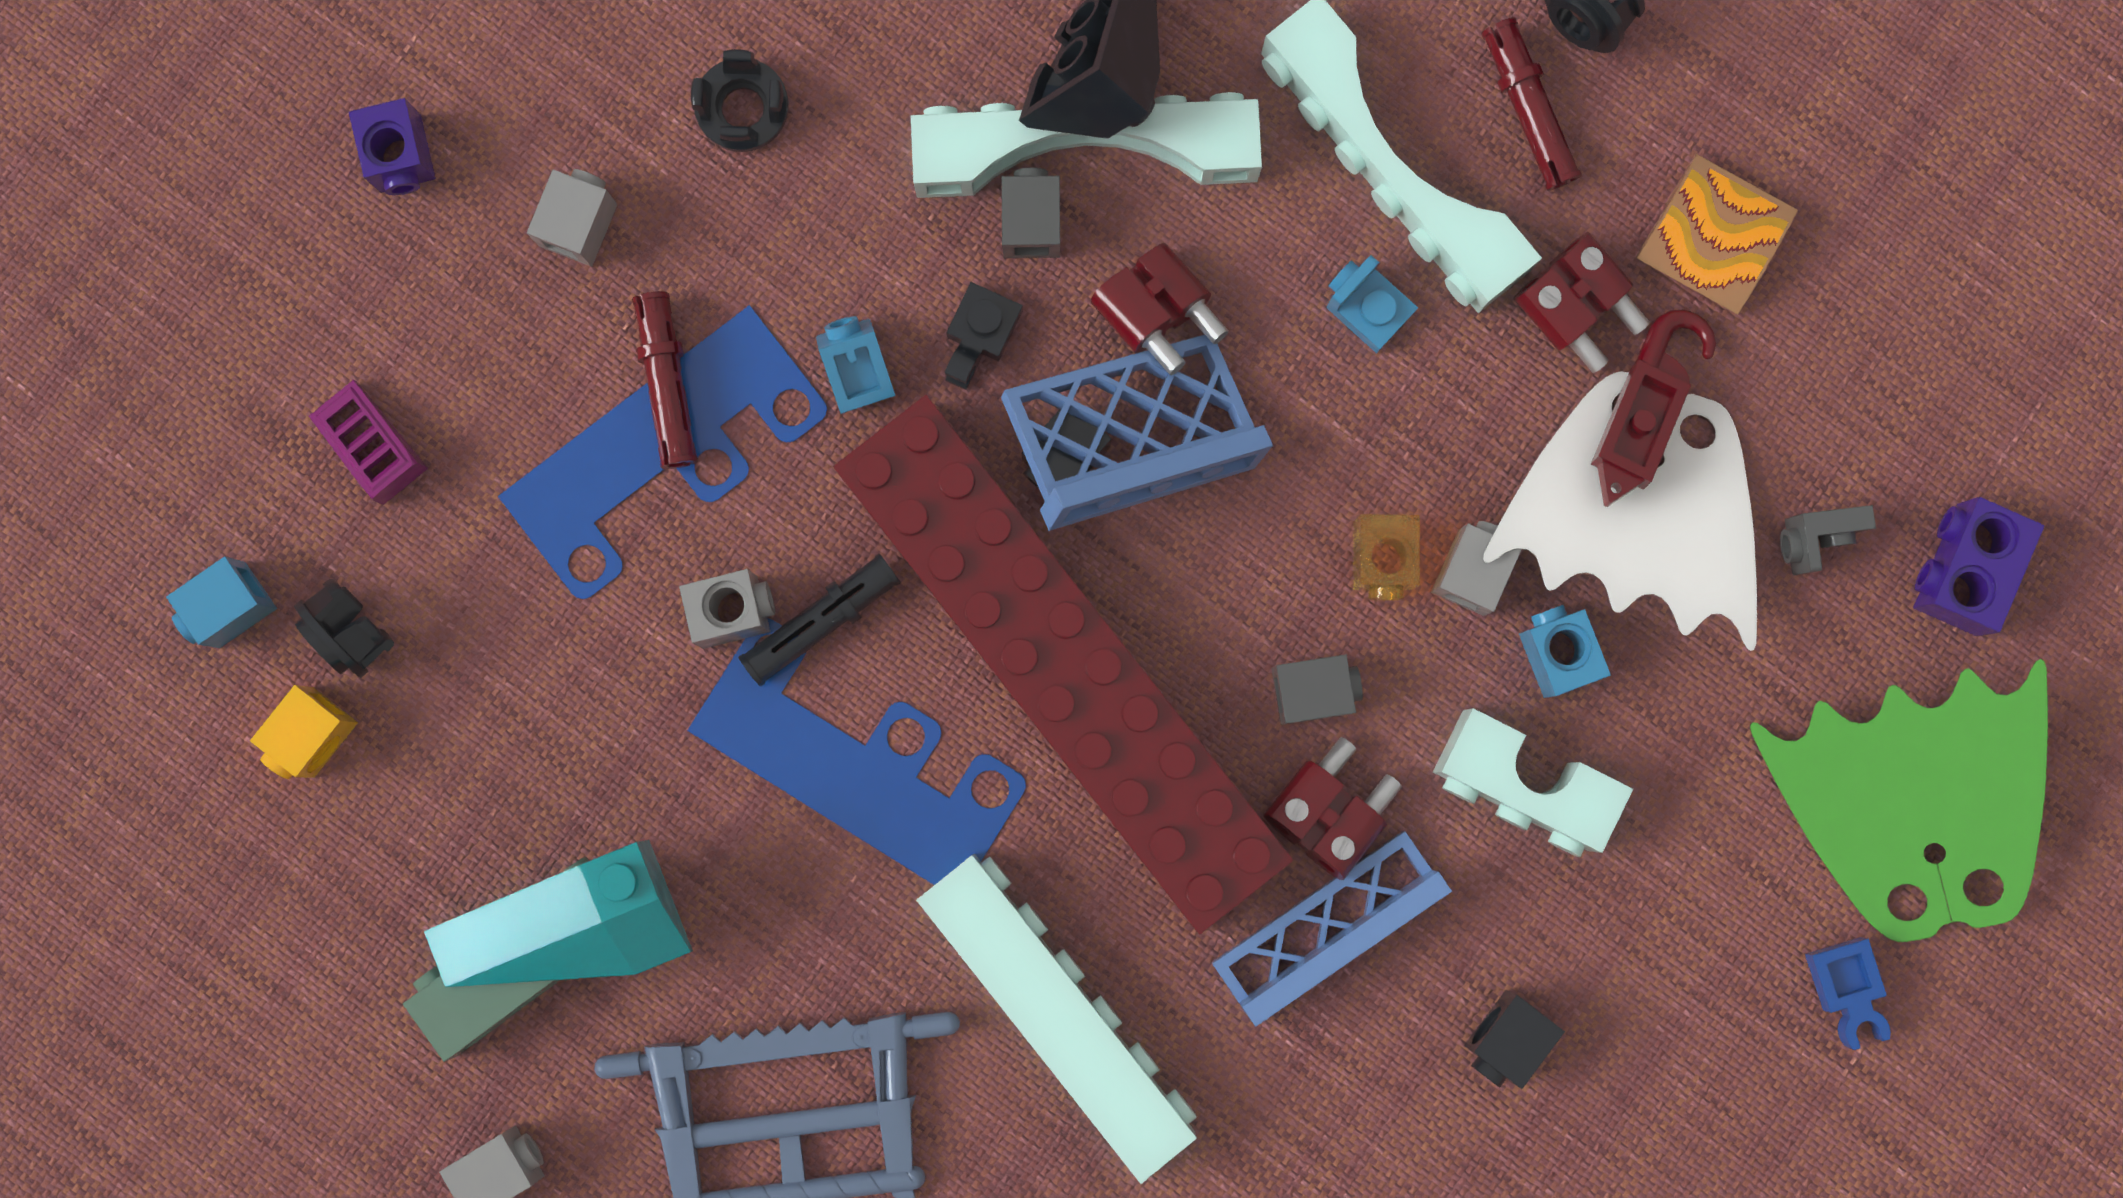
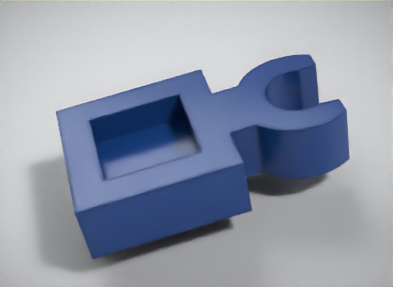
[1805,937,1891,1050]

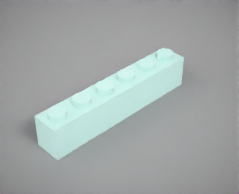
[916,854,1197,1184]

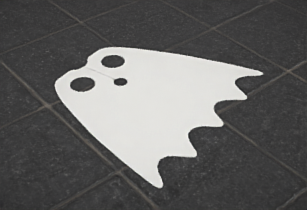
[1483,371,1757,651]

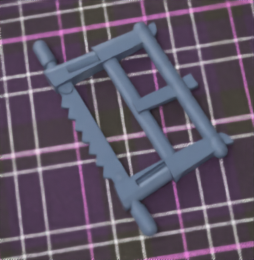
[594,1012,960,1198]

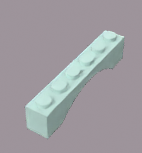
[1261,0,1542,313]
[911,92,1262,198]

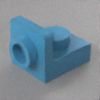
[1326,255,1418,354]
[816,316,895,414]

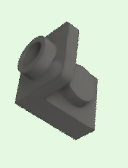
[1780,505,1876,575]

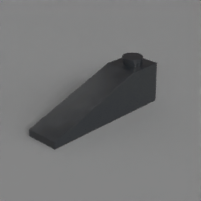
[1019,0,1160,139]

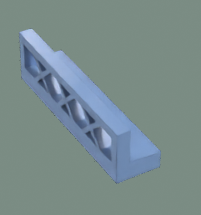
[1211,831,1452,1027]

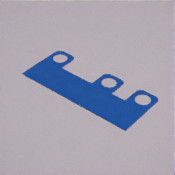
[498,305,827,599]
[687,618,1026,885]

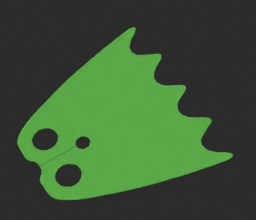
[1750,659,2048,942]

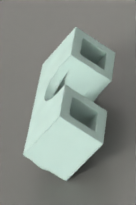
[1433,708,1633,857]

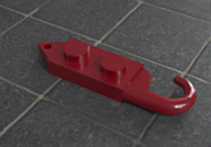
[1591,309,1716,507]

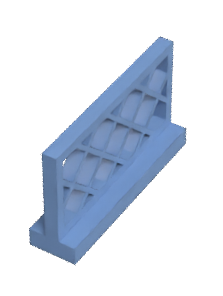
[1001,335,1273,531]

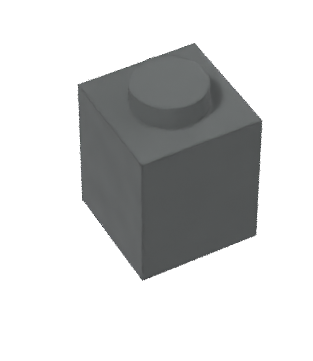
[1001,168,1060,258]
[1271,654,1363,725]

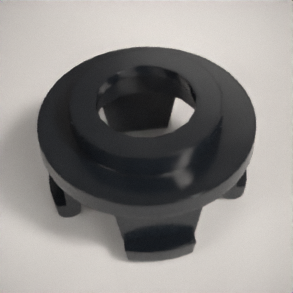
[1544,0,1645,53]
[691,49,789,152]
[294,579,394,678]

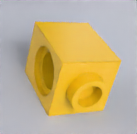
[250,685,358,780]

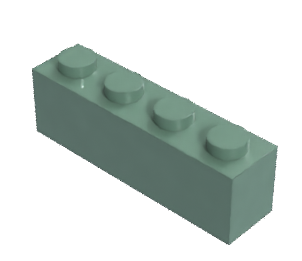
[403,857,589,1062]

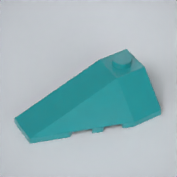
[424,840,693,987]

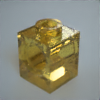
[1353,514,1420,601]

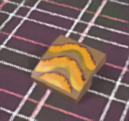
[1636,154,1798,315]

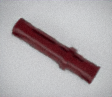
[1481,17,1582,191]
[632,291,698,469]

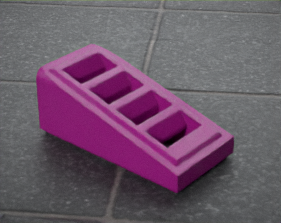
[309,380,428,505]

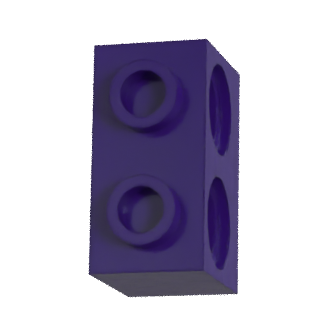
[1913,497,2045,636]

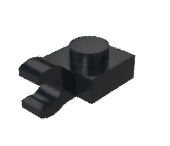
[945,282,1023,390]

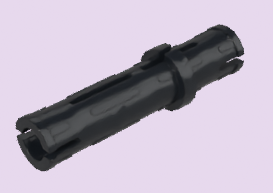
[738,553,901,686]

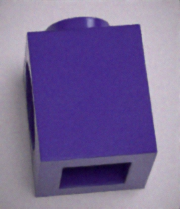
[349,98,436,196]

